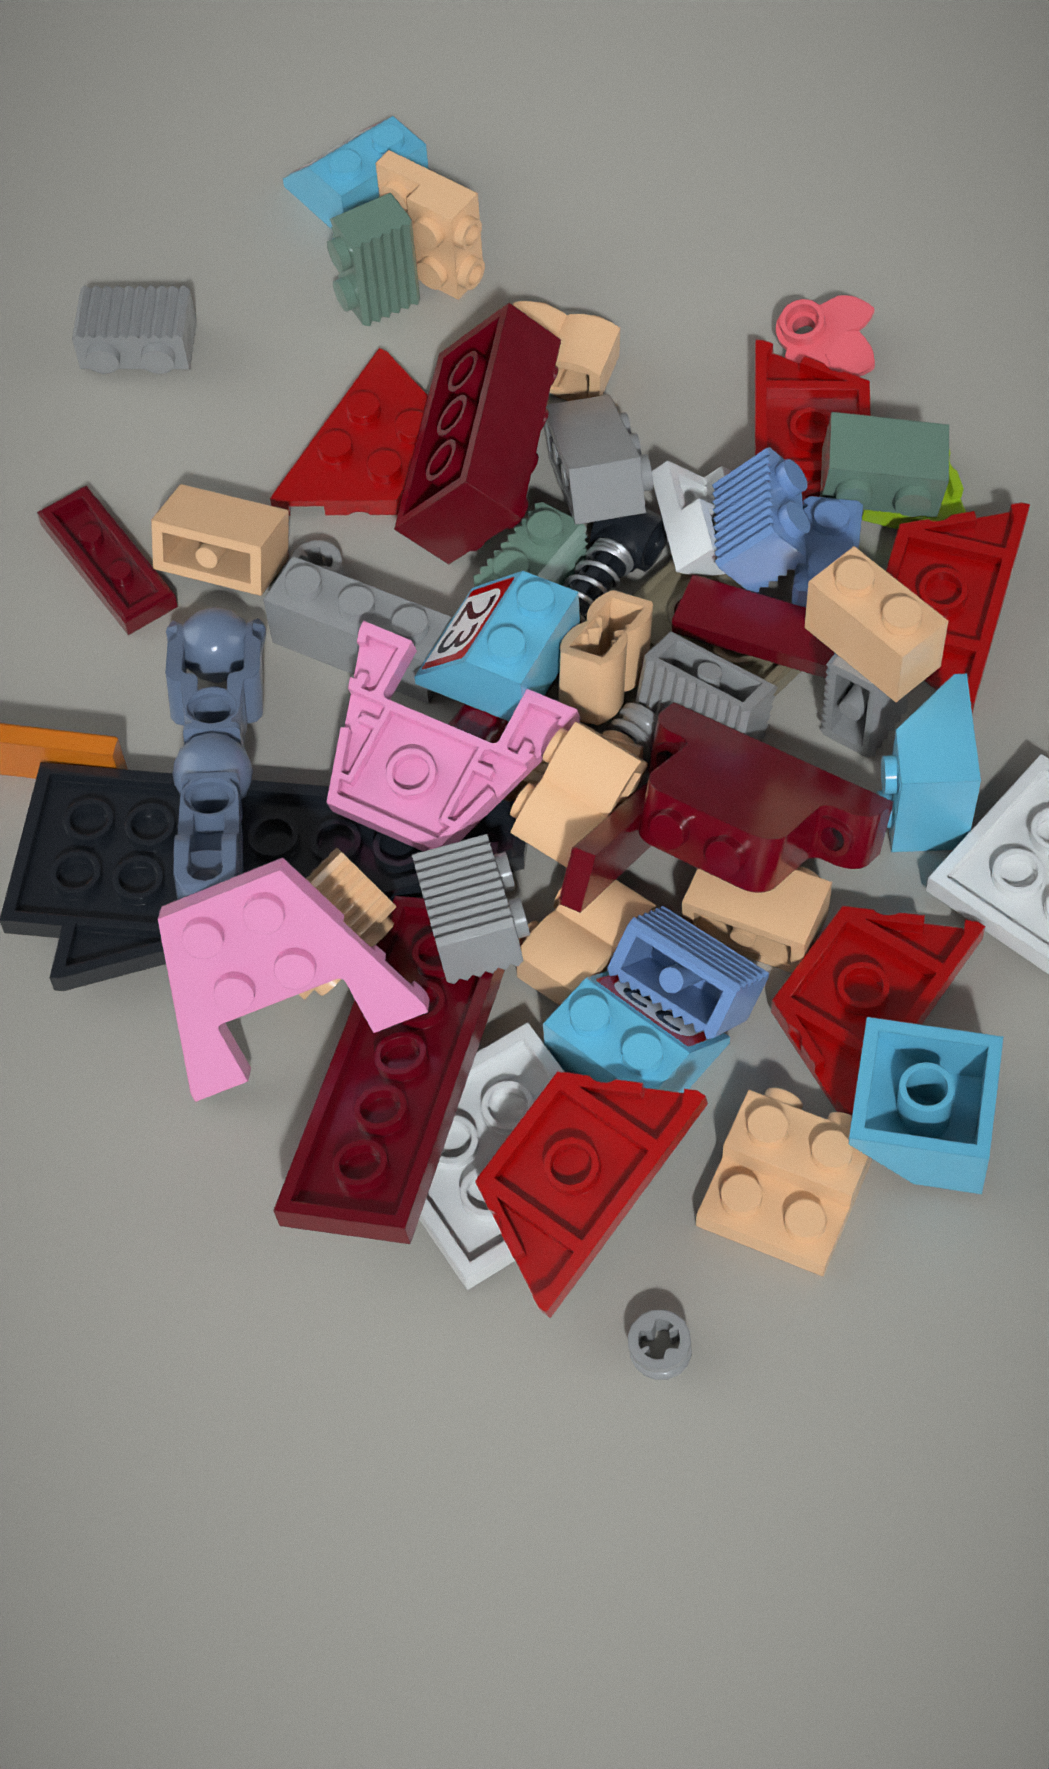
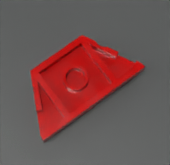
[755,340,871,501]
[270,348,428,516]
[886,502,1030,714]
[771,906,986,1116]
[475,1071,708,1318]

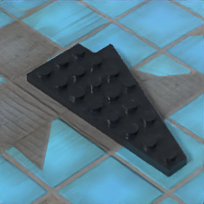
[0,762,528,991]

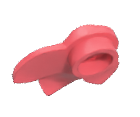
[776,295,875,377]

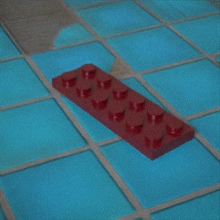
[273,896,505,1244]

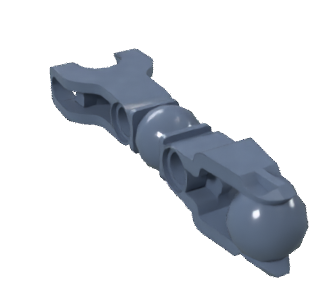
[165,606,266,900]

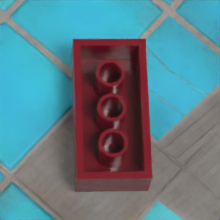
[394,302,561,565]

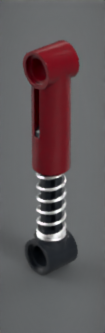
[448,508,668,743]

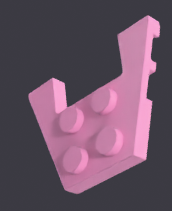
[326,621,581,852]
[158,858,429,1102]

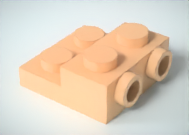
[376,150,485,300]
[696,1088,872,1277]

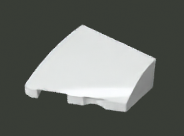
[652,461,731,576]

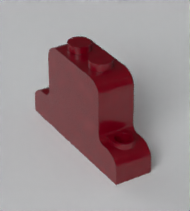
[639,702,894,893]

